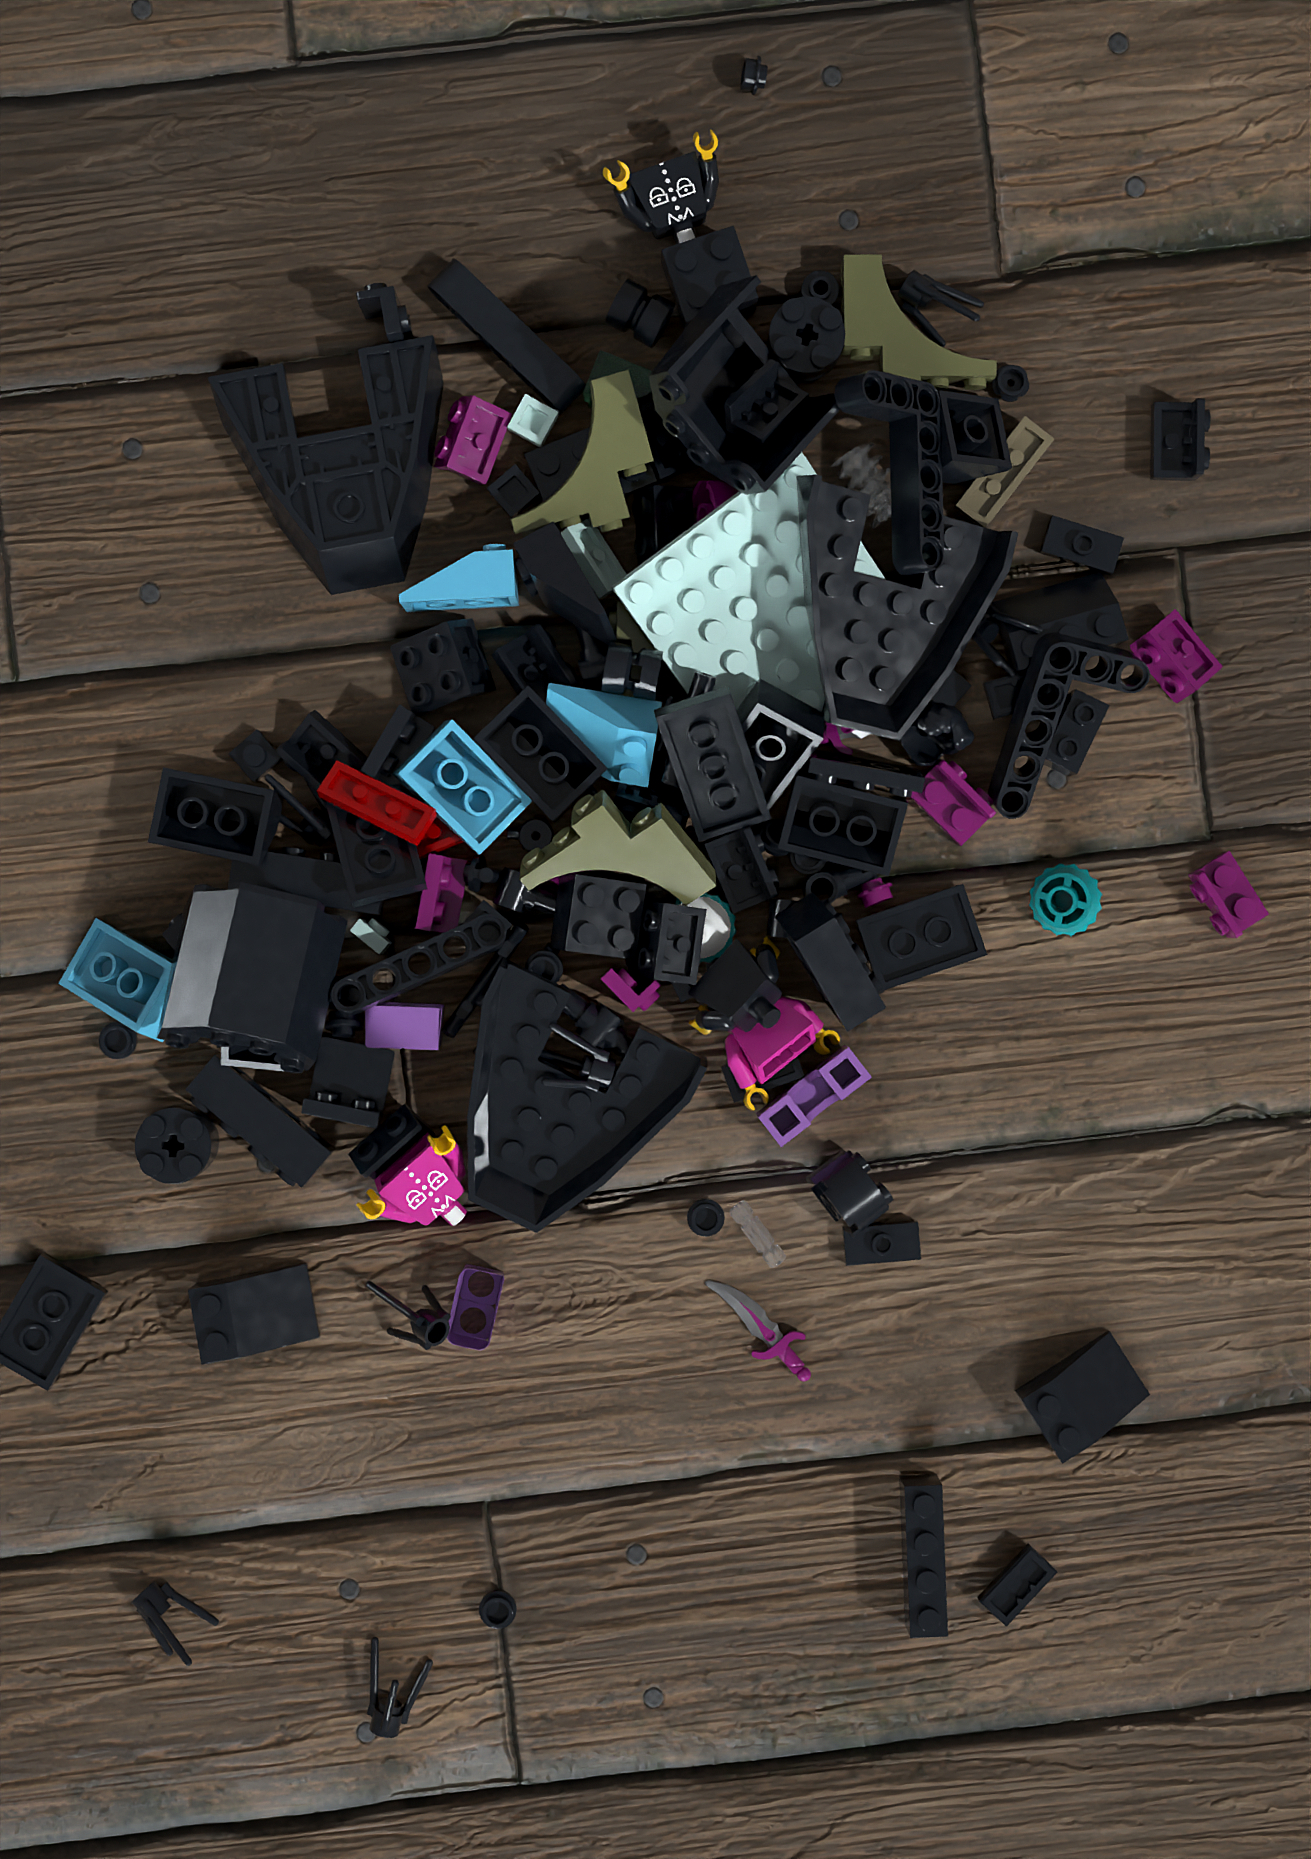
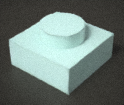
[507,394,559,447]
[350,918,393,954]

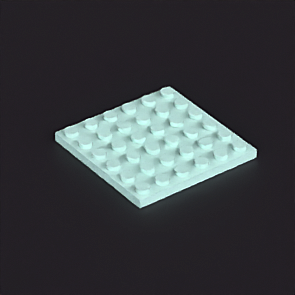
[611,452,886,712]

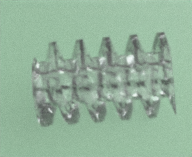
[831,441,891,529]

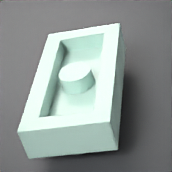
[561,519,627,599]

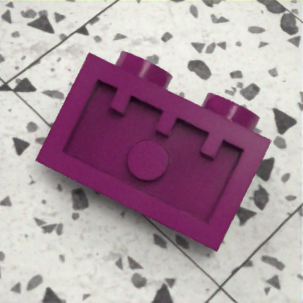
[434,395,512,485]
[1130,609,1223,703]
[911,760,996,846]
[1188,851,1269,938]
[415,853,467,933]
[601,967,661,1012]

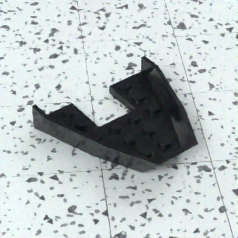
[207,335,444,595]
[796,474,1019,741]
[467,958,707,1233]

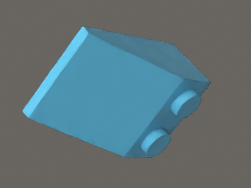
[399,544,519,612]
[546,683,662,787]
[393,719,532,855]
[58,918,173,1042]

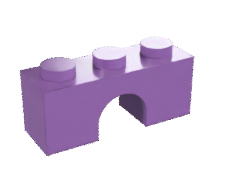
[756,1045,872,1147]

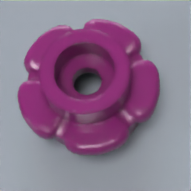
[857,877,893,908]

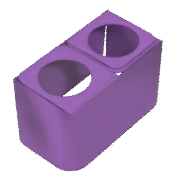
[365,1002,445,1050]
[447,1264,504,1350]

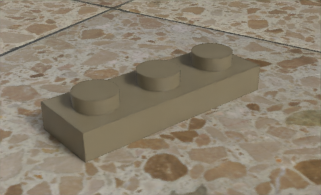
[954,416,1054,528]

